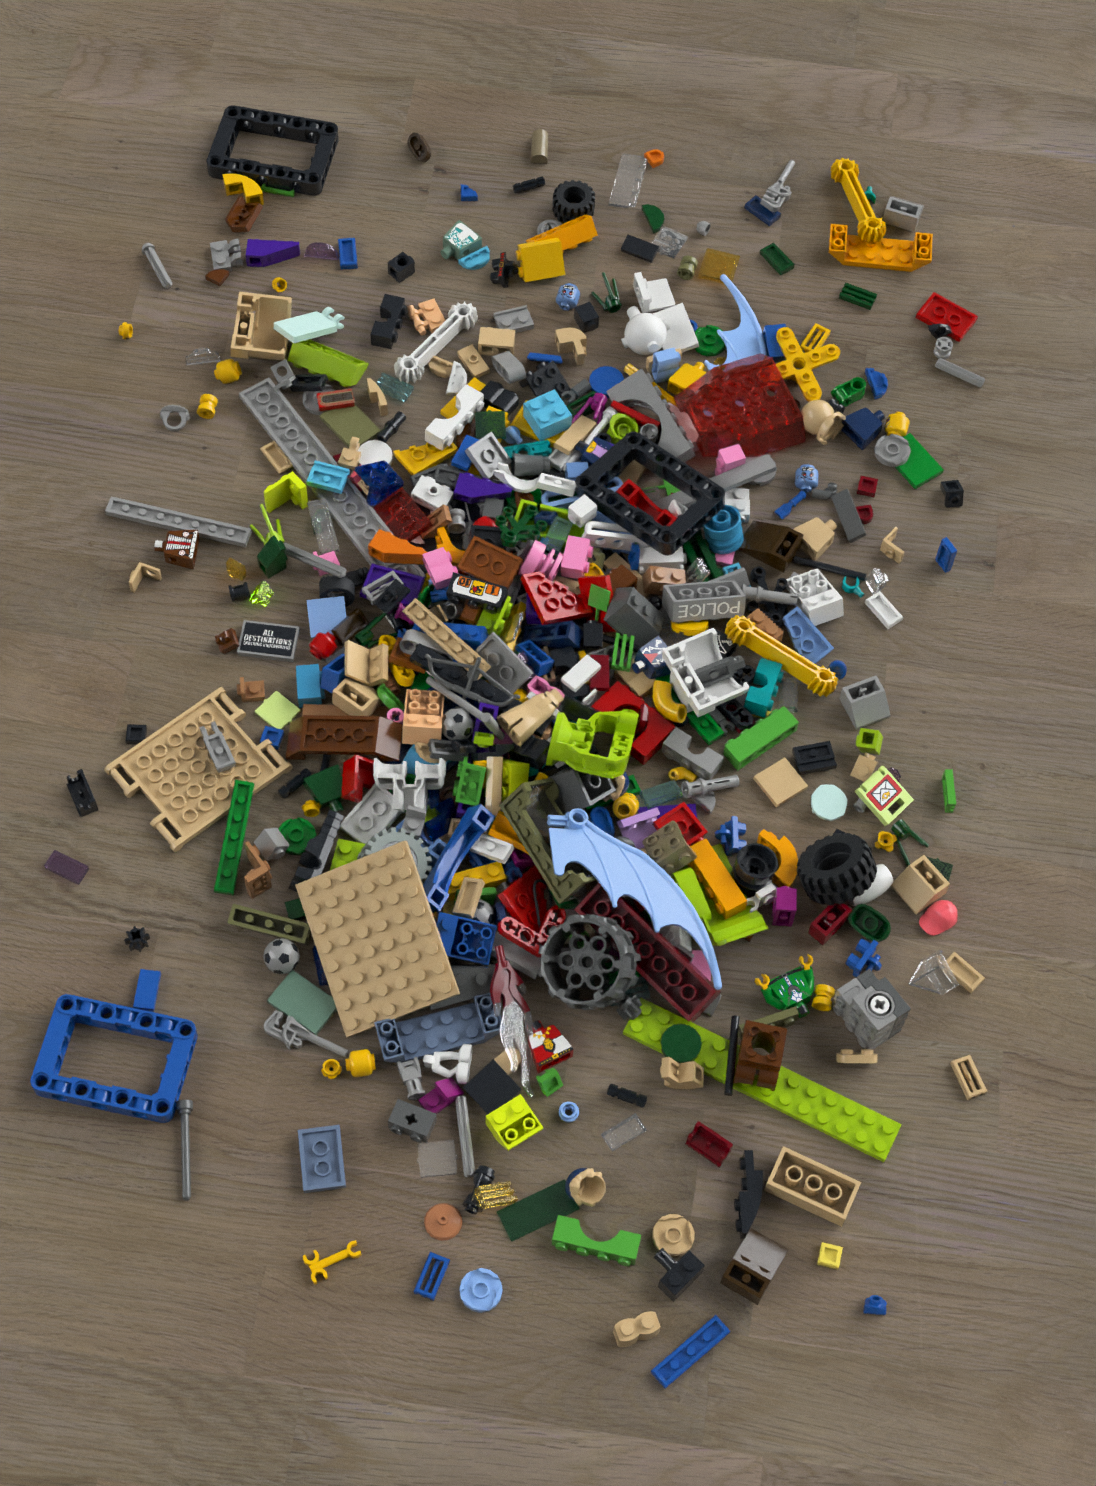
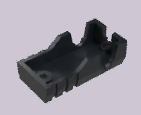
[288,810,344,892]

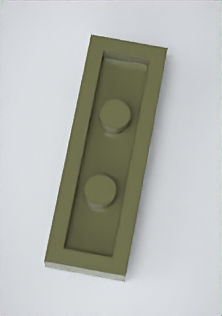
[738,1007,799,1040]

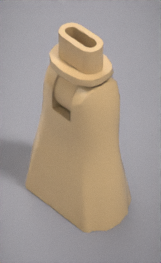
[497,688,564,746]

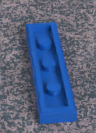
[651,1315,731,1389]

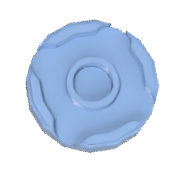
[459,1268,503,1313]

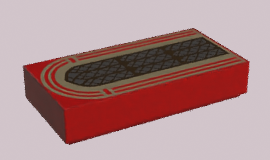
[316,388,355,411]

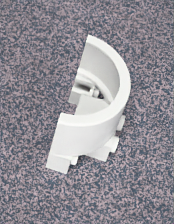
[662,628,749,717]

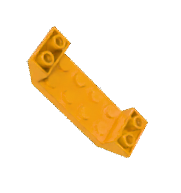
[829,224,933,272]

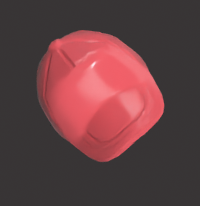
[919,900,958,936]

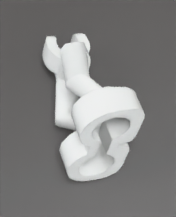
[423,1044,472,1084]

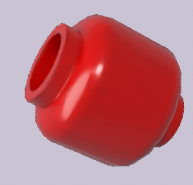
[309,632,337,661]

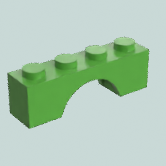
[552,1215,641,1266]

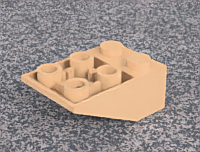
[402,689,444,745]

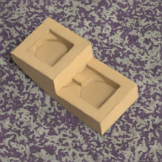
[367,378,388,416]

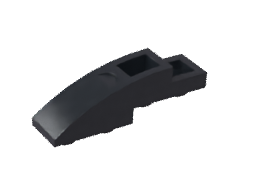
[734,1150,763,1239]

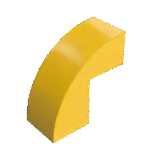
[222,174,264,205]

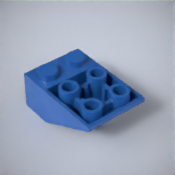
[433,912,497,965]

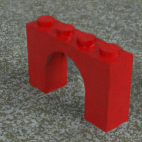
[591,681,675,765]

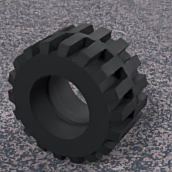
[552,180,595,224]

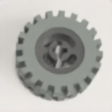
[357,827,432,885]

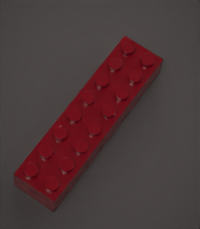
[574,883,721,1022]

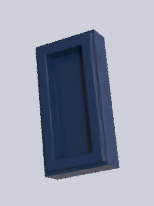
[744,195,781,227]

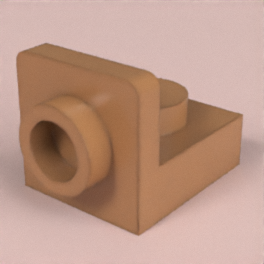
[237,677,265,702]

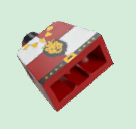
[528,1020,574,1074]

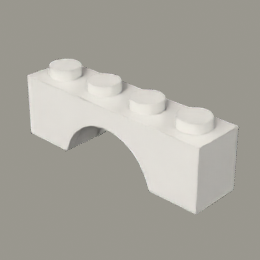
[425,384,484,451]

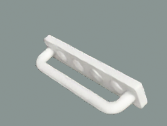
[581,521,649,551]

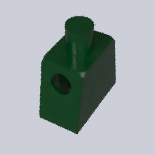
[303,764,344,813]

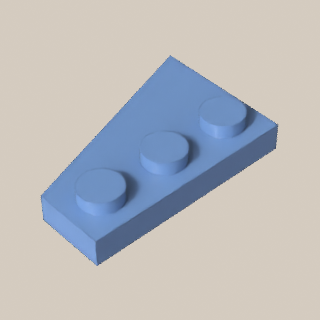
[782,606,834,664]

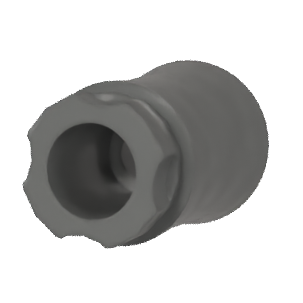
[511,453,550,477]

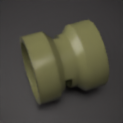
[677,255,698,280]

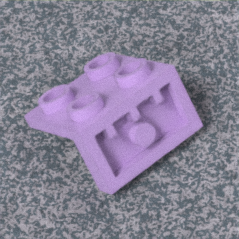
[617,807,660,849]

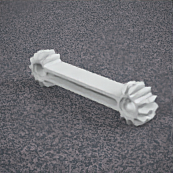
[394,301,478,384]

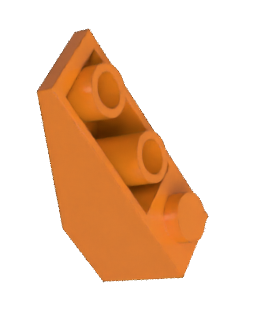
[368,529,427,565]

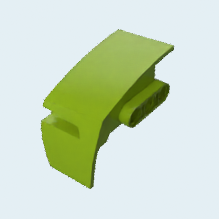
[671,843,769,946]

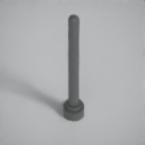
[176,1100,193,1201]

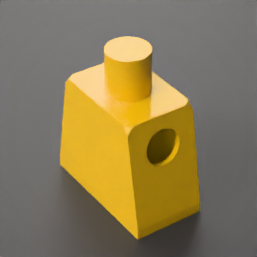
[667,362,707,404]

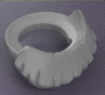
[160,404,190,431]

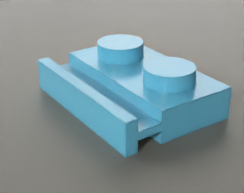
[306,460,350,494]

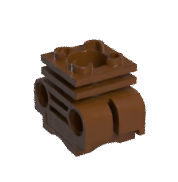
[733,1020,787,1091]

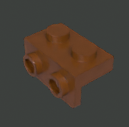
[225,196,263,232]

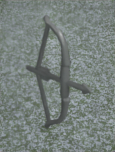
[425,654,520,708]

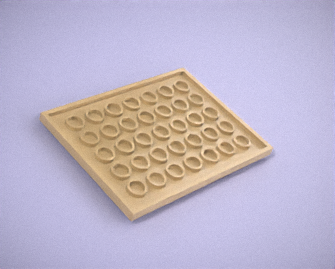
[295,841,460,1038]

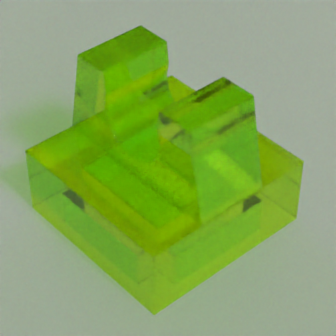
[249,580,275,606]

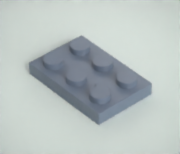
[298,1125,346,1193]

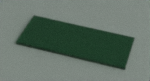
[497,1179,580,1242]

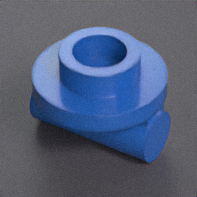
[863,1295,887,1315]

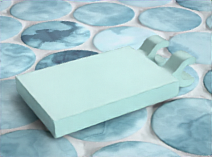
[273,307,345,343]

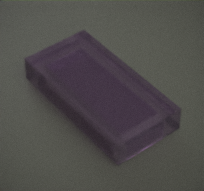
[44,850,89,885]

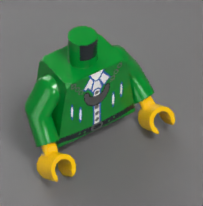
[754,954,814,1018]

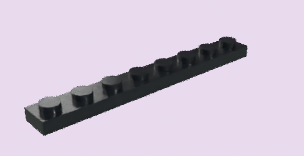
[409,643,552,737]

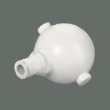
[621,306,670,355]

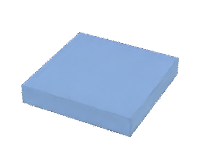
[306,596,346,637]

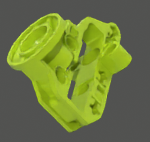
[546,709,639,779]

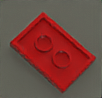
[915,292,978,342]
[578,575,616,632]

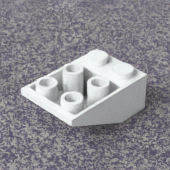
[786,568,844,626]

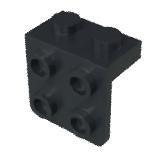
[519,361,570,398]

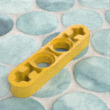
[378,635,415,687]

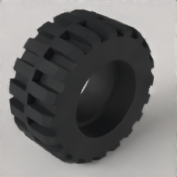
[797,833,877,905]

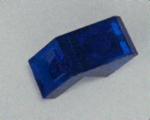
[424,797,457,841]

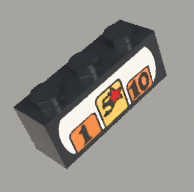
[446,572,508,614]

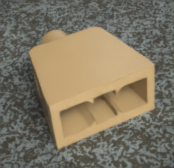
[793,517,837,561]

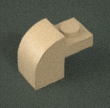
[555,328,587,365]
[660,1057,704,1089]

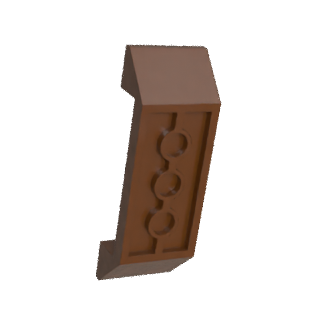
[286,715,403,761]

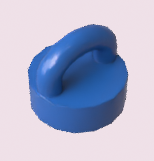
[828,660,847,680]

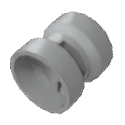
[640,423,659,444]
[447,508,465,534]

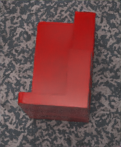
[341,754,375,803]

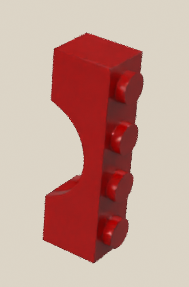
[616,479,677,526]

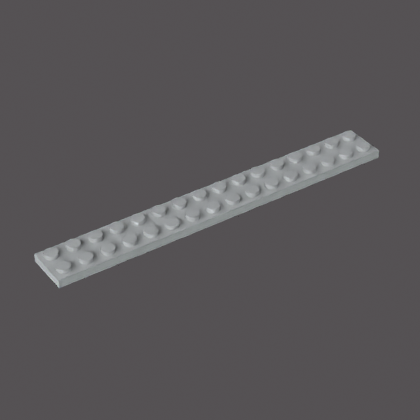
[239,377,426,578]

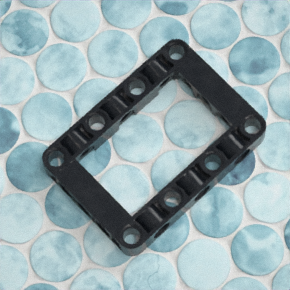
[206,105,339,196]
[575,432,725,556]

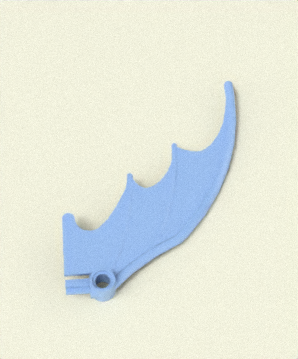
[685,274,768,447]
[547,808,722,990]

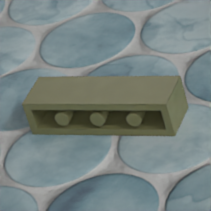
[227,904,311,946]

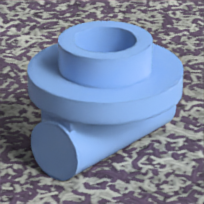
[503,426,523,444]

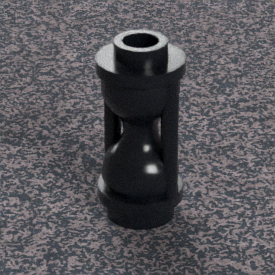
[462,1165,495,1215]

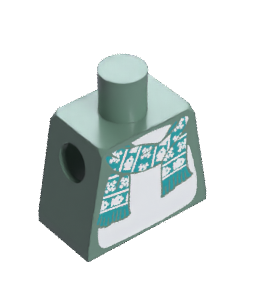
[440,220,482,260]

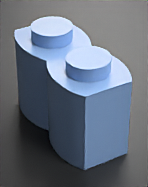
[652,348,681,384]

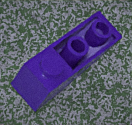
[246,239,300,267]
[453,472,513,504]

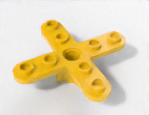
[757,327,840,402]

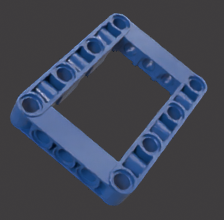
[30,994,198,1123]

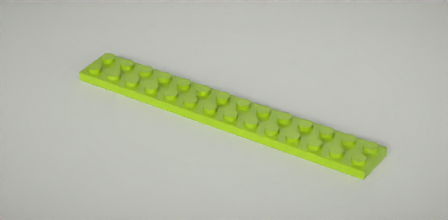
[623,998,902,1162]

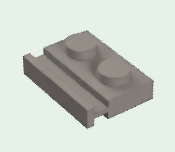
[493,305,534,333]

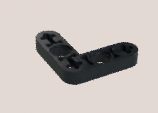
[716,665,755,730]

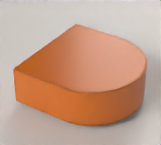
[644,149,664,168]

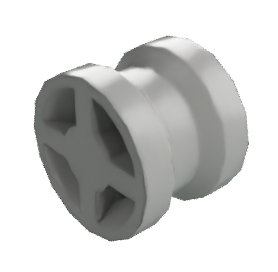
[933,337,953,359]

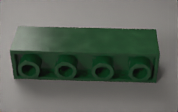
[682,529,724,583]

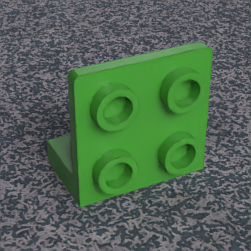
[452,756,486,806]

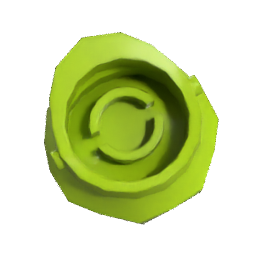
[607,413,640,444]

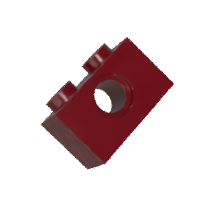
[808,903,852,946]

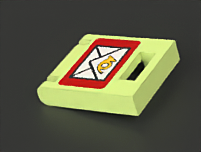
[855,766,914,826]

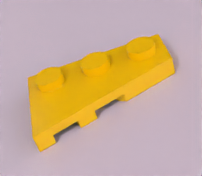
[393,442,458,475]

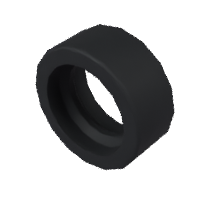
[320,576,355,607]

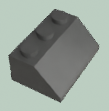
[604,587,666,647]

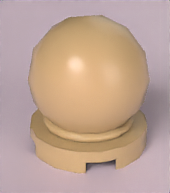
[800,400,846,445]

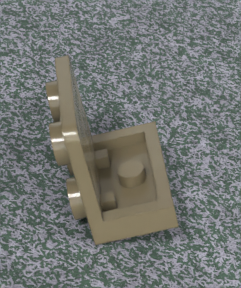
[643,821,698,876]

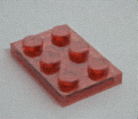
[373,487,433,543]

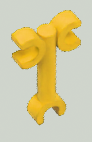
[303,1240,362,1285]

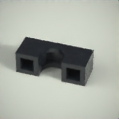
[370,294,408,349]
[550,646,591,702]

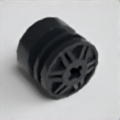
[731,843,778,896]

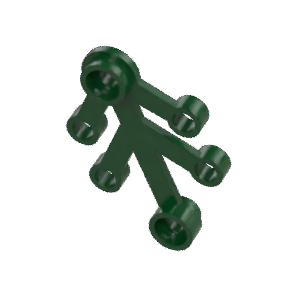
[495,505,547,547]

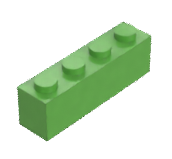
[723,706,799,771]

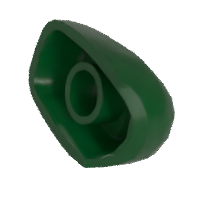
[848,904,891,942]

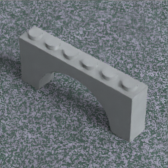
[606,368,696,479]

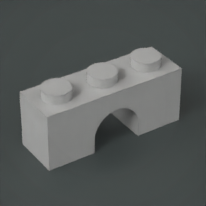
[662,727,724,780]

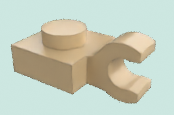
[338,437,361,470]

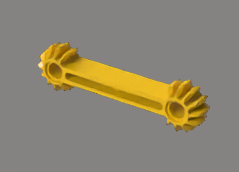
[830,158,886,243]
[725,615,838,697]

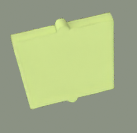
[255,691,301,730]

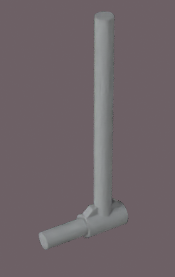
[426,677,505,740]

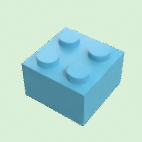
[523,389,572,441]

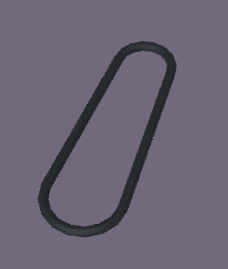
[533,879,554,928]

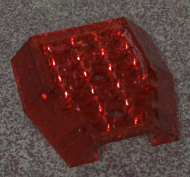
[673,353,806,457]

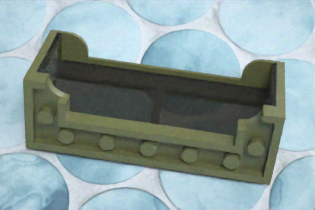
[499,778,599,904]

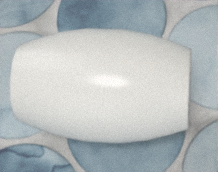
[847,864,893,906]

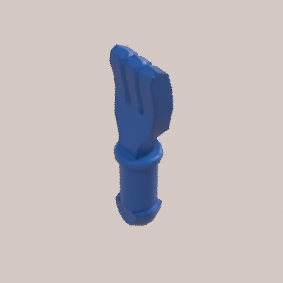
[774,491,806,519]

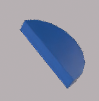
[865,368,888,400]

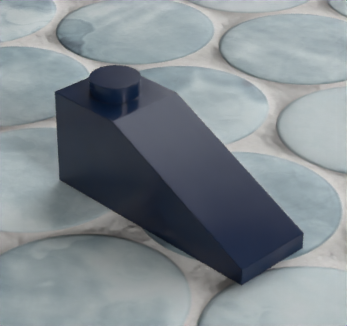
[521,621,583,649]

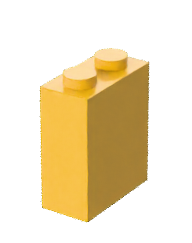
[516,238,565,282]

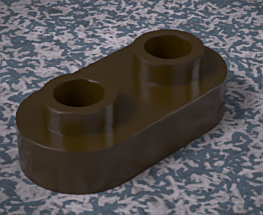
[407,133,431,162]

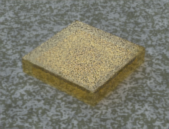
[698,248,740,284]

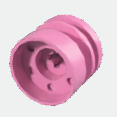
[518,540,563,581]

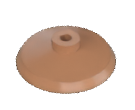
[424,1203,462,1241]

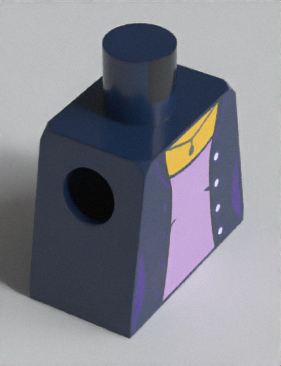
[575,437,615,468]

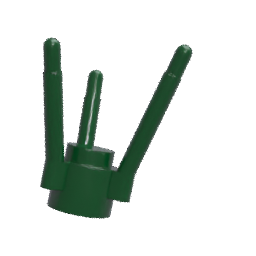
[591,272,622,313]
[355,612,403,648]
[891,819,929,867]

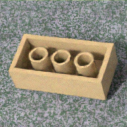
[764,1146,861,1227]

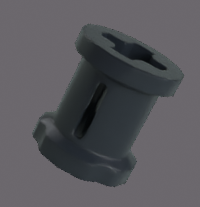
[228,582,250,602]

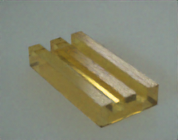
[474,1181,518,1209]

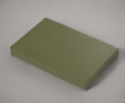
[320,405,381,448]

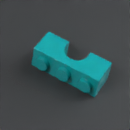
[744,658,784,718]

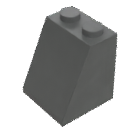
[547,755,616,814]

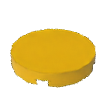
[671,619,708,636]

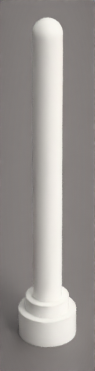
[563,406,618,472]

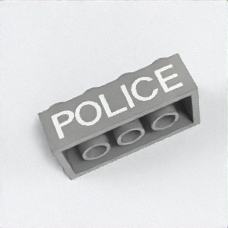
[662,580,746,623]

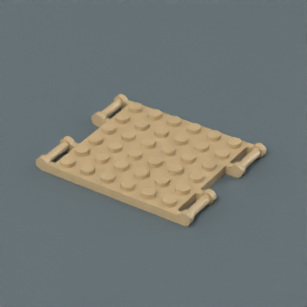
[104,687,293,852]

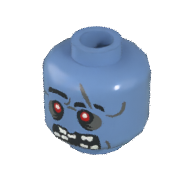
[556,283,580,311]
[795,464,819,493]

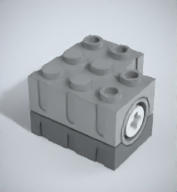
[832,969,911,1049]

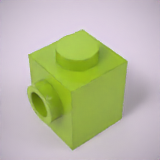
[856,728,883,755]

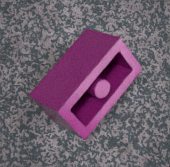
[772,886,797,927]

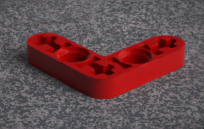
[497,905,566,958]

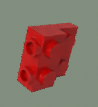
[652,802,708,846]

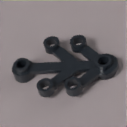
[746,566,790,628]

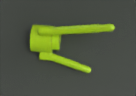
[250,504,285,546]

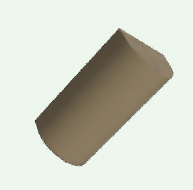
[531,129,548,164]

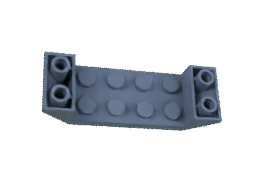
[374,993,504,1063]

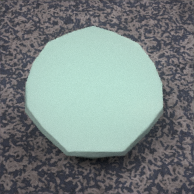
[811,784,847,821]

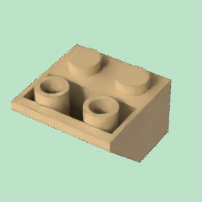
[332,678,383,716]
[891,855,950,915]

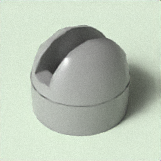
[696,221,711,236]

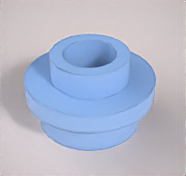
[558,1102,579,1122]

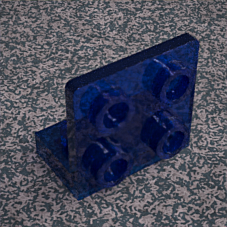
[354,460,404,506]

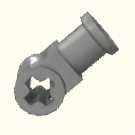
[397,1057,426,1100]

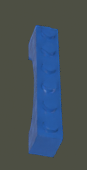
[423,804,495,913]

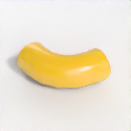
[652,680,687,723]

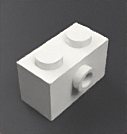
[410,475,454,512]

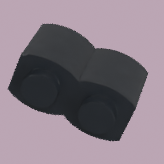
[480,380,519,417]
[508,735,550,770]

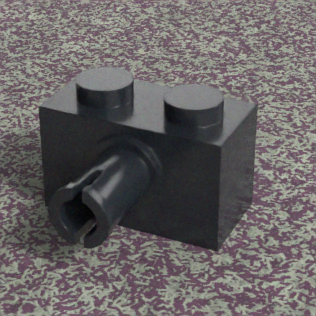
[653,1248,705,1302]

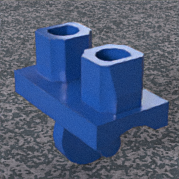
[715,816,747,856]
[845,939,882,977]

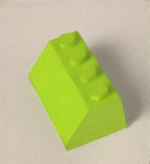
[287,339,369,388]

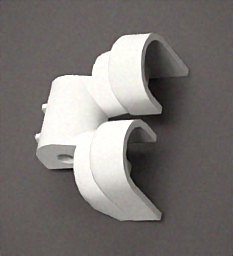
[373,758,446,813]

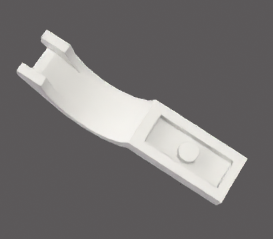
[494,462,576,497]

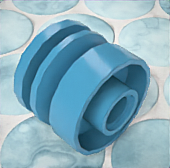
[703,505,744,554]

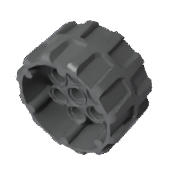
[538,914,641,1010]

